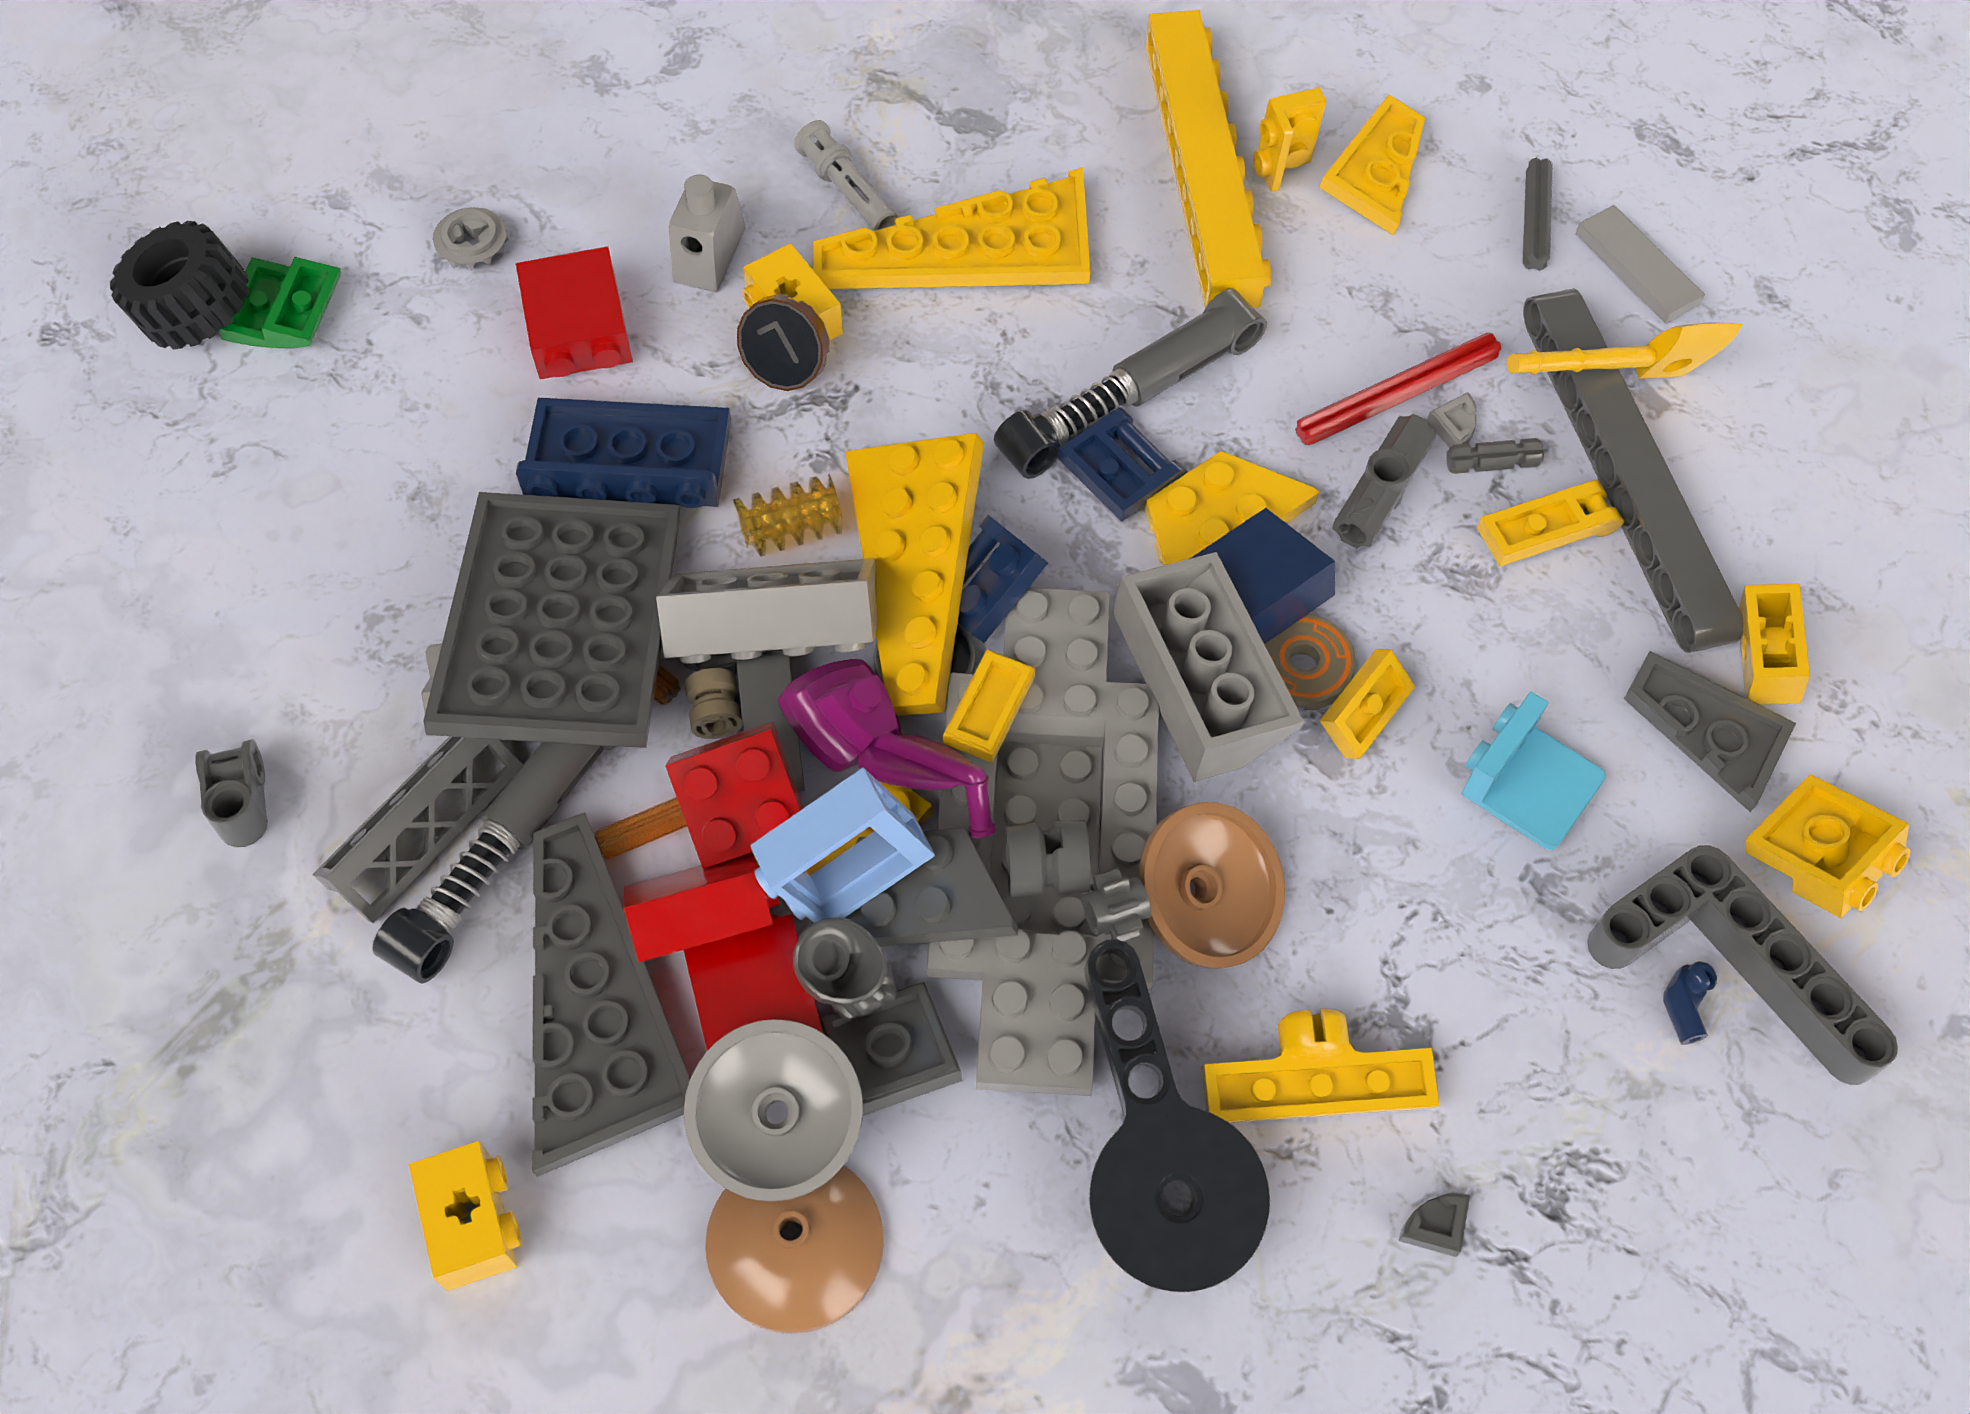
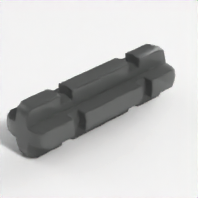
[1446,438,1544,474]

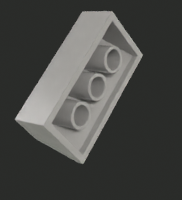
[1112,552,1304,782]
[656,558,877,664]

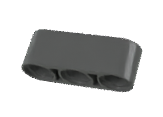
[737,653,805,791]

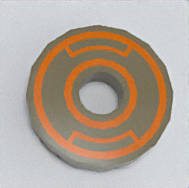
[1264,614,1356,710]

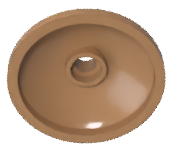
[1139,802,1285,969]
[705,1166,884,1334]

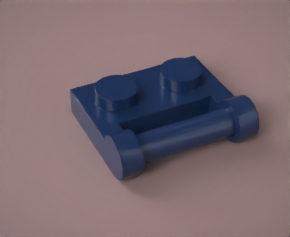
[1058,408,1188,522]
[958,515,1048,643]

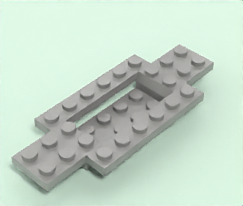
[927,588,1159,1096]

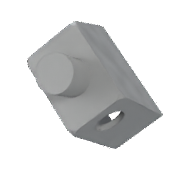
[669,175,746,292]

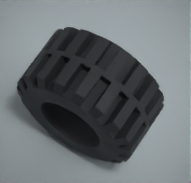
[110,220,249,349]

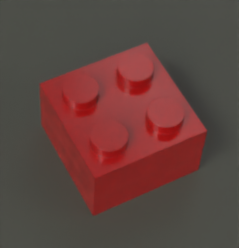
[665,721,804,869]

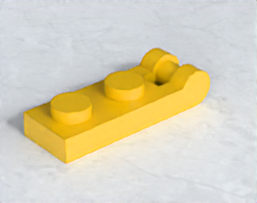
[1477,480,1624,567]

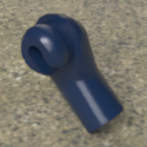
[1663,961,1717,1045]

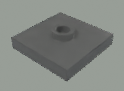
[819,982,962,1116]

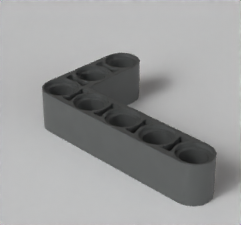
[1587,845,1898,1085]

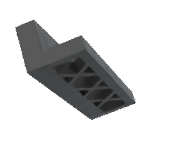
[312,736,523,923]

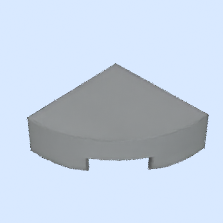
[1427,392,1477,448]

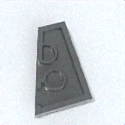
[1624,651,1796,812]

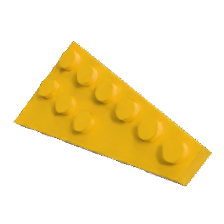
[845,433,984,716]

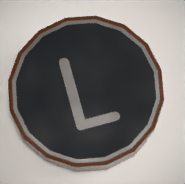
[737,294,830,391]

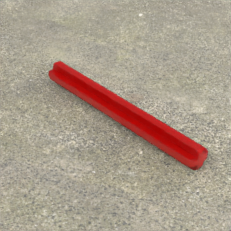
[1295,333,1501,445]

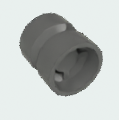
[1005,820,1091,897]

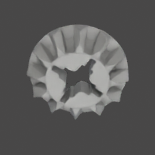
[433,207,509,271]

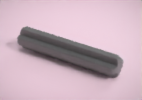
[1523,157,1553,271]

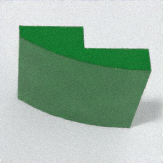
[219,257,341,348]

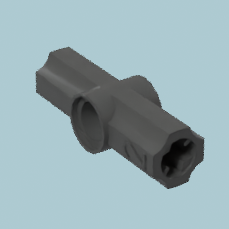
[1332,414,1437,548]

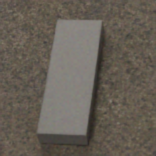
[1575,205,1705,324]

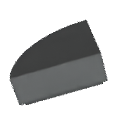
[1398,1193,1470,1257]

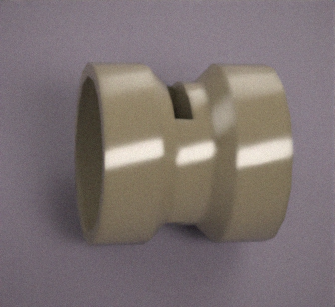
[684,668,743,739]

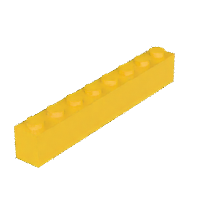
[1145,10,1271,308]

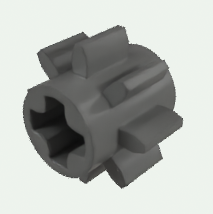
[1082,868,1151,941]

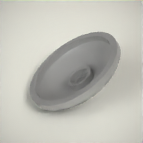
[684,1020,863,1202]

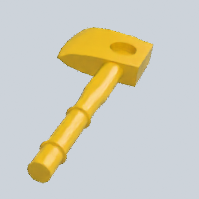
[1507,323,1743,379]

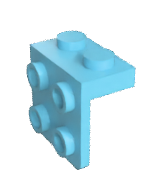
[1461,691,1605,850]

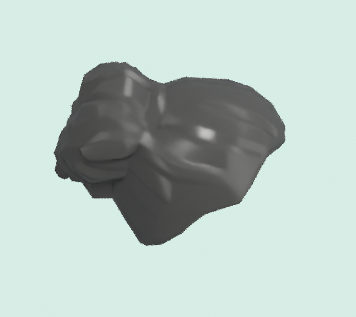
[792,917,897,1020]

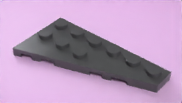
[532,812,690,1177]

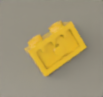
[1253,87,1326,192]

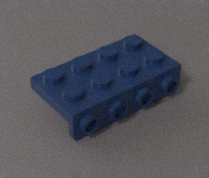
[516,397,731,508]

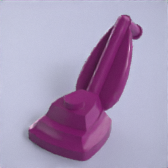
[778,659,996,838]

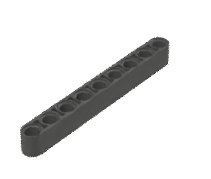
[1523,288,1743,653]

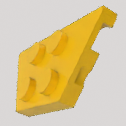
[1145,451,1319,566]

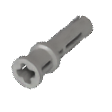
[794,120,898,231]

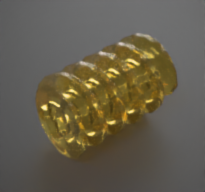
[733,473,843,557]

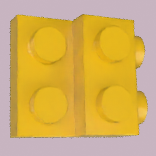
[1745,774,1911,919]

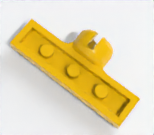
[1201,1008,1440,1123]

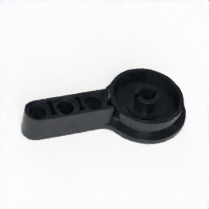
[1084,939,1270,1292]

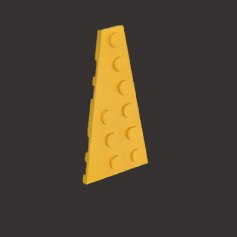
[813,167,1091,289]

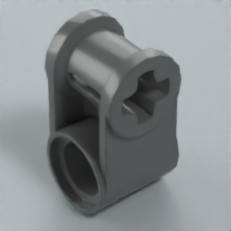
[195,739,268,848]

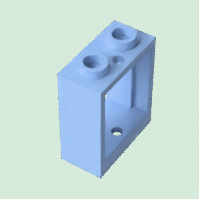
[750,768,936,923]

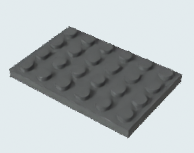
[423,492,680,748]

